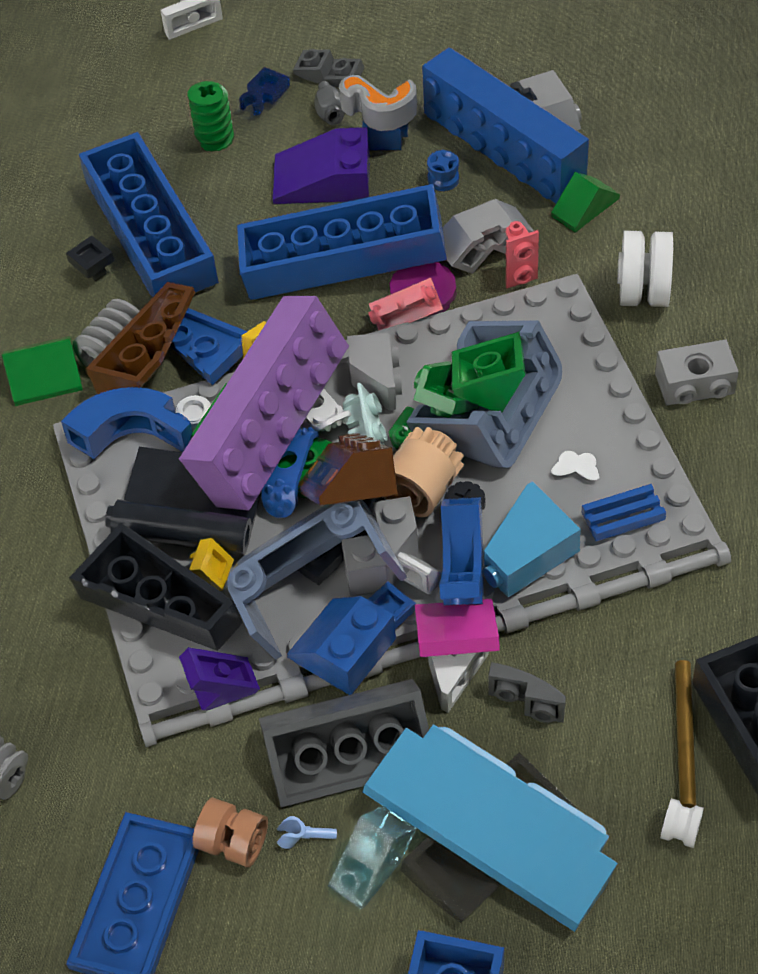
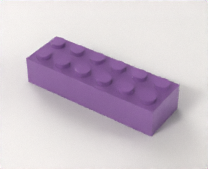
[179,296,349,510]

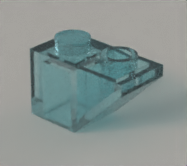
[328,806,417,909]

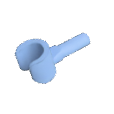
[277,816,337,849]

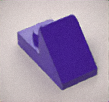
[179,647,260,711]

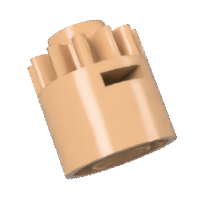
[384,427,464,517]

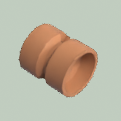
[193,797,268,868]

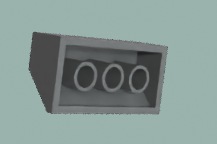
[259,679,429,807]

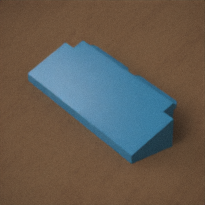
[363,724,618,932]

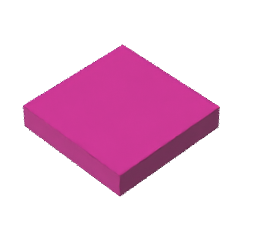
[415,599,500,657]

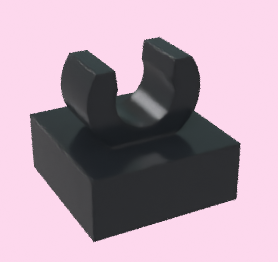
[66,235,114,281]

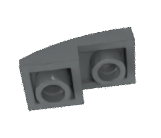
[293,49,364,87]
[488,662,566,723]

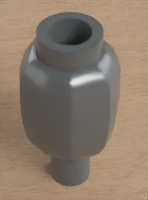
[314,81,345,125]

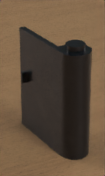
[105,446,261,555]

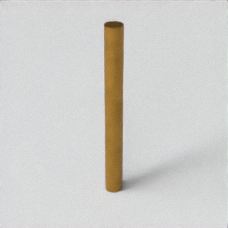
[675,660,696,808]

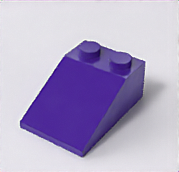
[273,127,370,204]

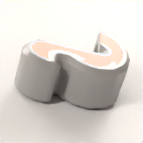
[339,75,417,131]

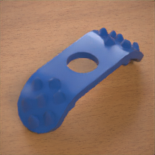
[261,427,319,518]

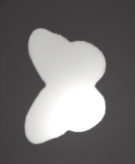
[551,451,599,480]

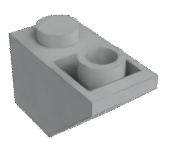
[347,332,402,410]

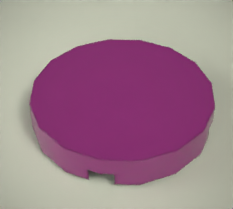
[389,262,457,317]

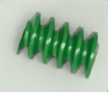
[187,81,234,152]

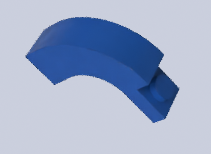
[61,387,192,459]
[439,497,484,605]

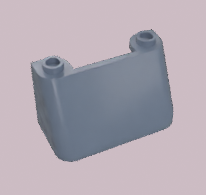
[406,320,562,468]

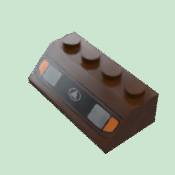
[298,433,398,505]

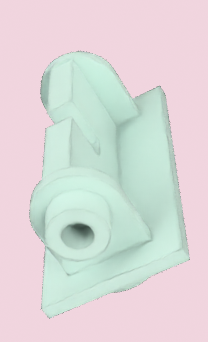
[343,383,388,445]

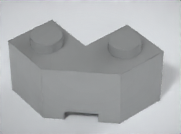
[509,70,582,131]
[443,199,534,274]
[341,496,418,596]

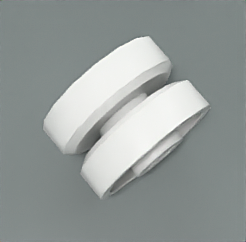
[617,230,673,307]

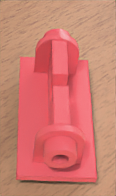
[506,221,539,289]
[368,278,444,330]

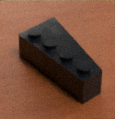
[69,523,243,651]

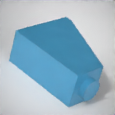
[483,481,581,597]

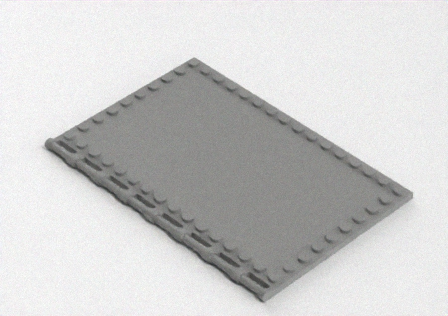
[53,273,731,747]

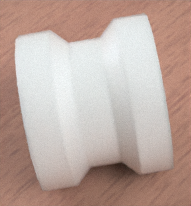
[660,798,704,848]

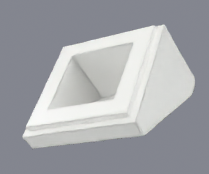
[397,552,442,594]

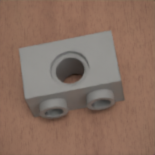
[655,339,739,406]

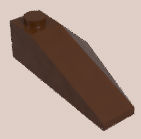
[86,282,195,394]

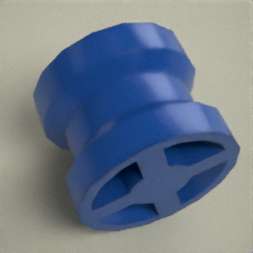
[427,150,459,191]

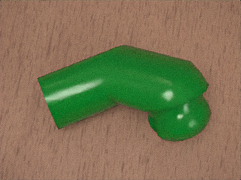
[388,406,414,450]

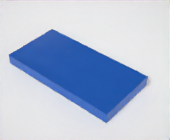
[66,812,199,974]

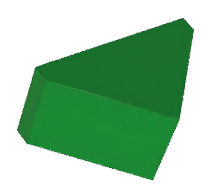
[551,172,620,233]

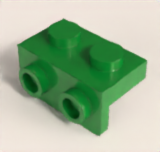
[413,361,480,418]

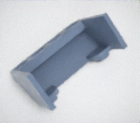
[227,500,407,660]

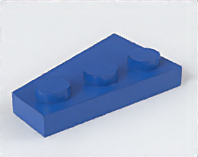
[170,308,248,385]

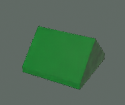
[452,332,525,413]
[1,336,83,406]

